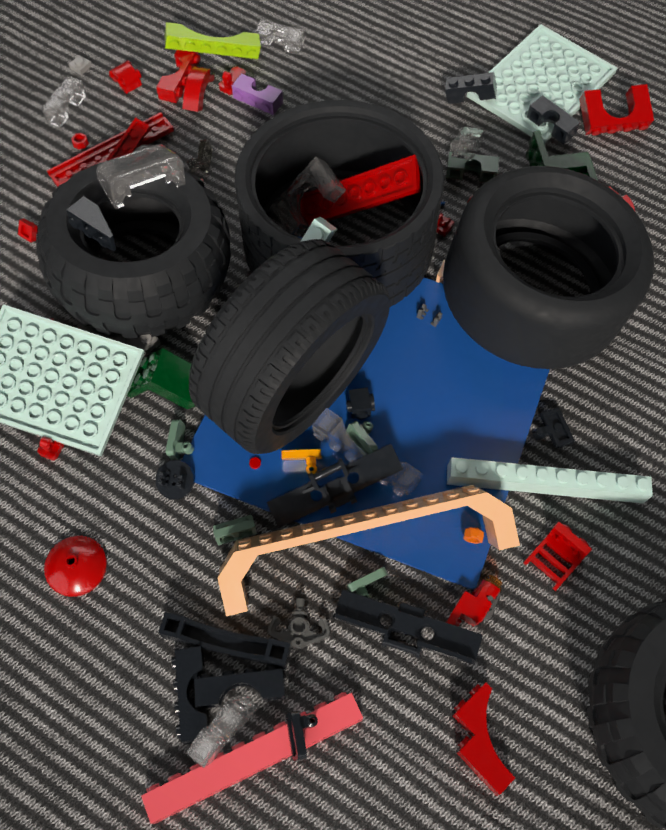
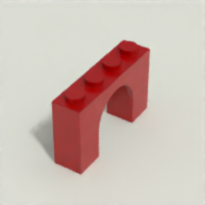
[579,84,654,136]

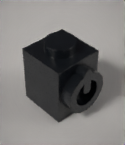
[346,387,375,419]

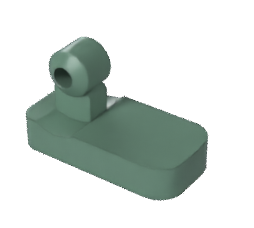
[166,420,194,460]
[346,421,378,456]
[346,567,388,598]

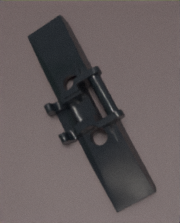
[267,444,403,528]
[333,589,483,665]

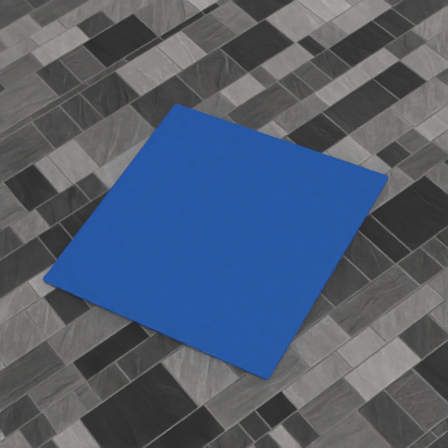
[182,236,550,590]

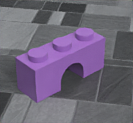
[232,74,283,115]

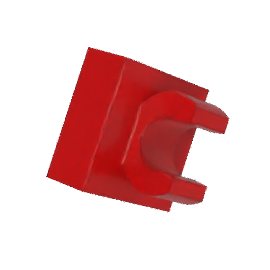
[436,213,455,237]
[18,218,38,243]

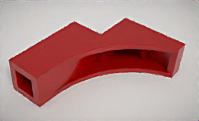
[453,683,515,796]

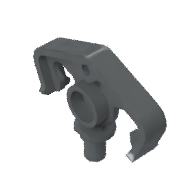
[268,598,330,649]

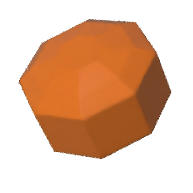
[463,527,484,544]

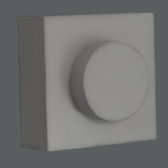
[69,55,92,75]

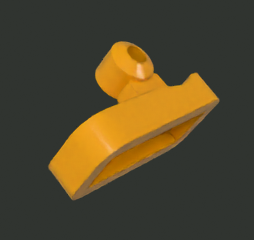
[281,449,321,474]

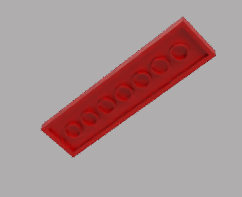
[298,154,421,229]

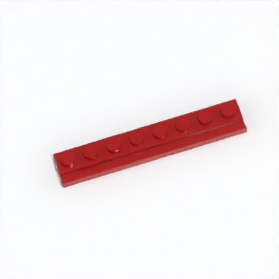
[47,112,174,187]

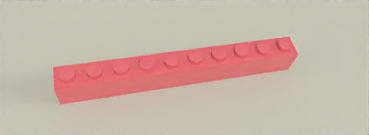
[141,692,363,824]

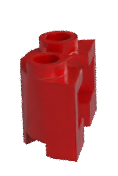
[109,60,142,94]

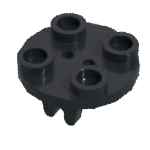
[155,460,195,500]

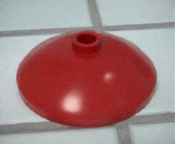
[44,536,107,597]

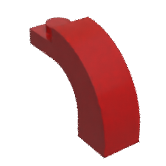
[182,66,215,112]

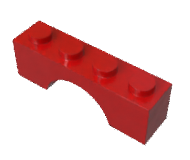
[156,50,200,103]

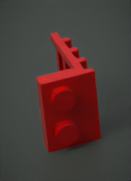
[523,522,592,591]

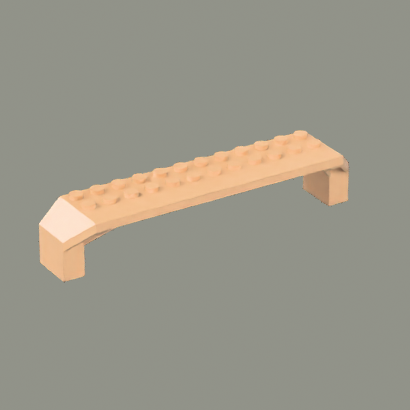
[218,485,520,616]

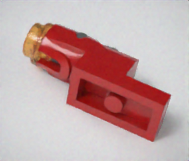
[446,575,502,627]

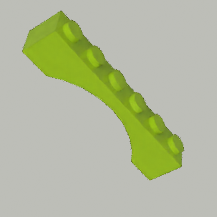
[164,22,261,59]

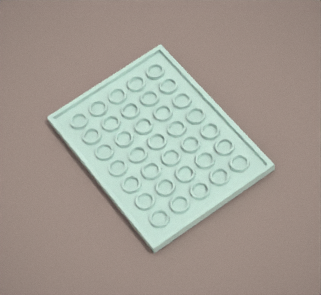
[466,24,617,144]
[0,304,145,457]

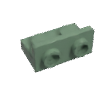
[213,515,257,546]

